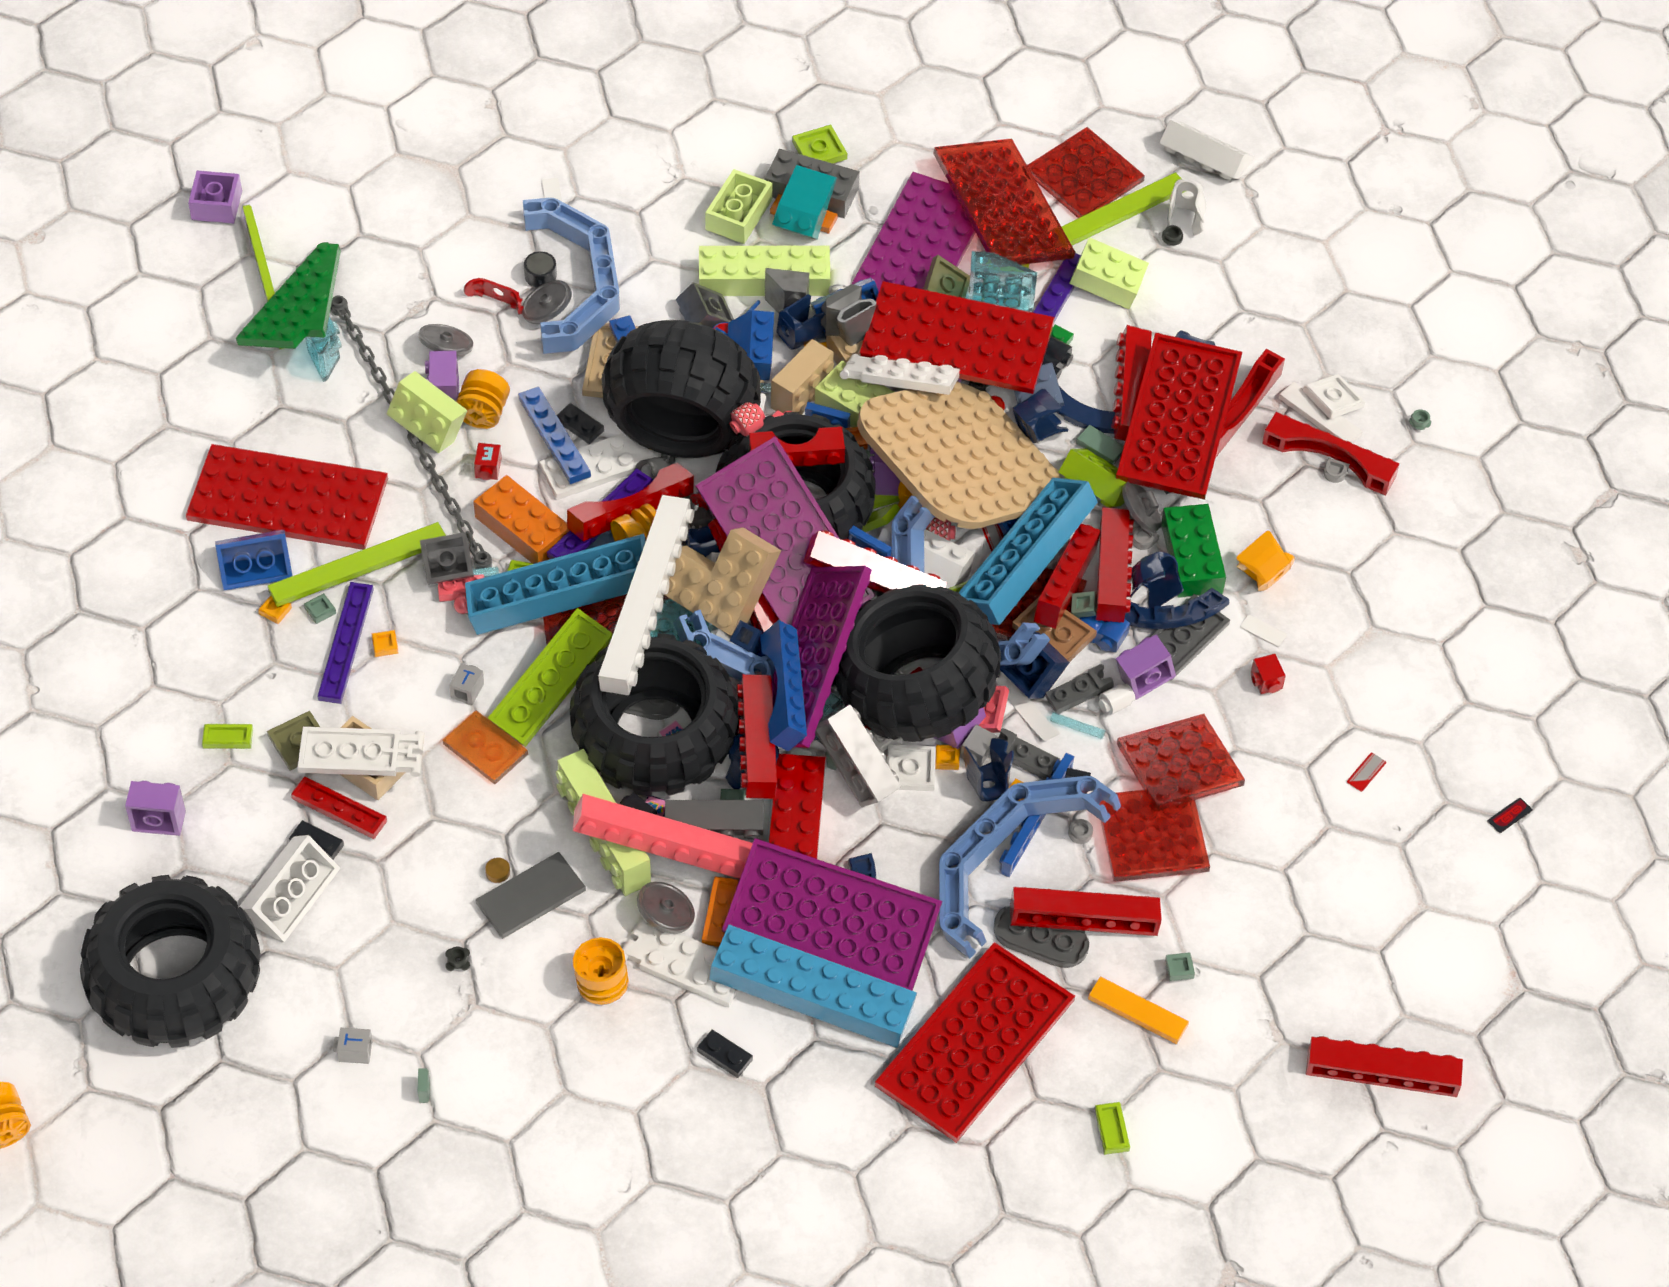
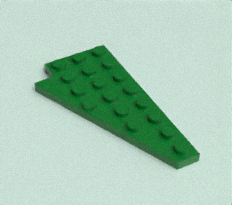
[236,242,341,349]

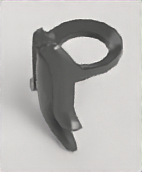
[634,454,676,479]

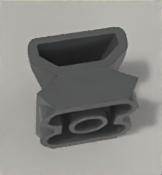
[821,284,876,346]

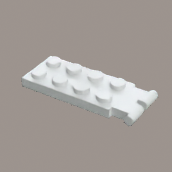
[840,354,960,395]
[540,433,659,500]
[298,727,425,777]
[622,917,739,1008]

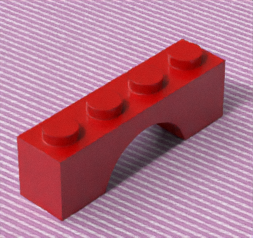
[749,427,845,466]

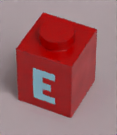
[474,443,502,480]

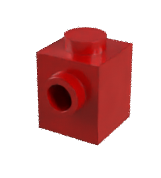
[1251,654,1286,694]

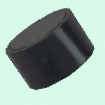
[524,251,557,288]

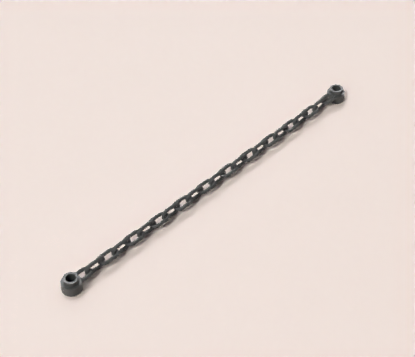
[331,295,492,572]

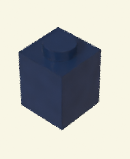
[730,620,764,655]

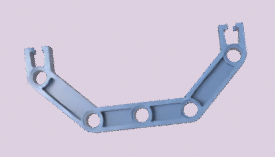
[523,198,620,354]
[892,496,1050,666]
[673,600,869,682]
[939,776,1121,959]

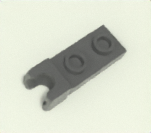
[1046,664,1114,715]
[999,728,1060,780]

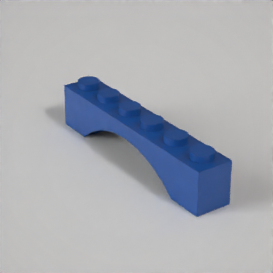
[760,620,807,751]

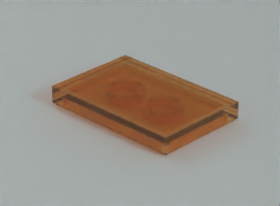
[443,710,528,785]

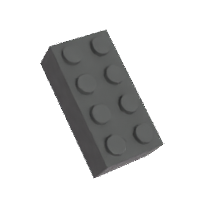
[764,148,860,219]
[665,800,764,839]

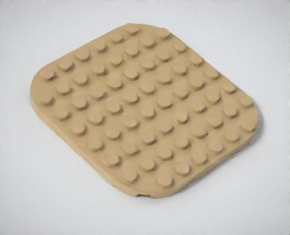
[857,381,1060,529]

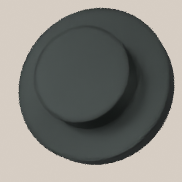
[1162,225,1183,246]

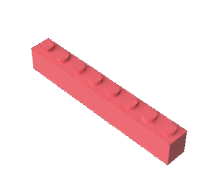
[573,794,753,879]

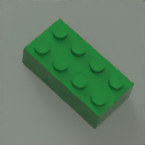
[1161,504,1226,598]

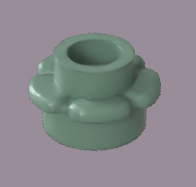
[1409,409,1431,430]

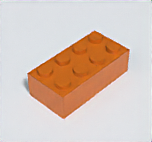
[473,475,570,564]

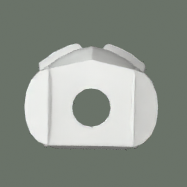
[1167,179,1206,235]

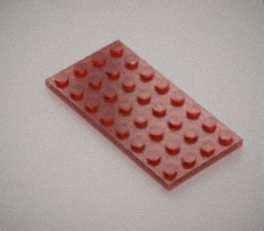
[933,138,1075,268]

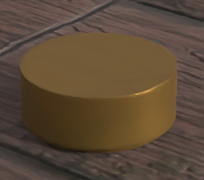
[485,857,510,883]

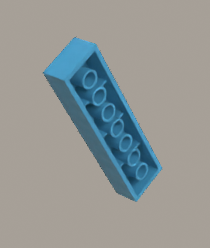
[959,478,1098,625]
[465,534,647,635]
[709,925,917,1048]

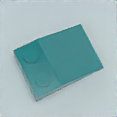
[772,165,837,240]

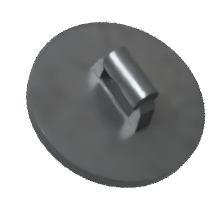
[522,280,572,324]
[418,324,473,356]
[1122,482,1161,533]
[637,882,695,934]

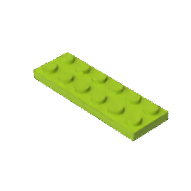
[488,608,613,747]

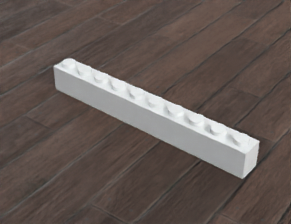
[598,495,694,695]

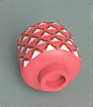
[729,402,765,437]
[926,517,956,541]

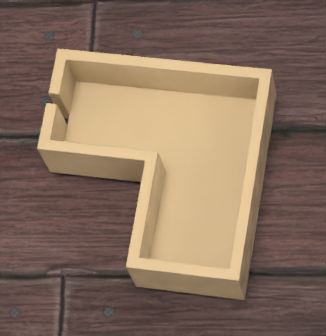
[664,528,781,636]

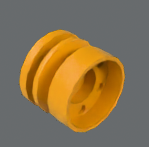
[456,369,510,429]
[610,504,656,541]
[573,937,629,1005]
[0,1082,31,1149]

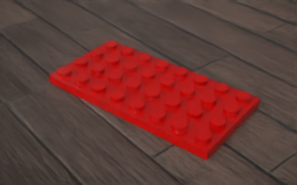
[860,281,1055,394]
[1116,332,1243,500]
[186,444,388,550]
[875,942,1075,1143]

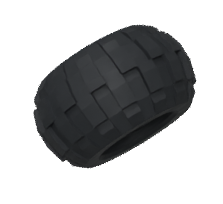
[601,320,761,458]
[715,412,876,540]
[835,584,1001,742]
[570,633,739,796]
[80,875,260,1048]

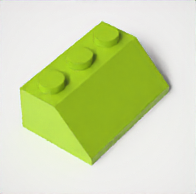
[1058,449,1127,508]

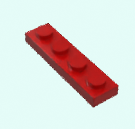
[291,776,387,839]

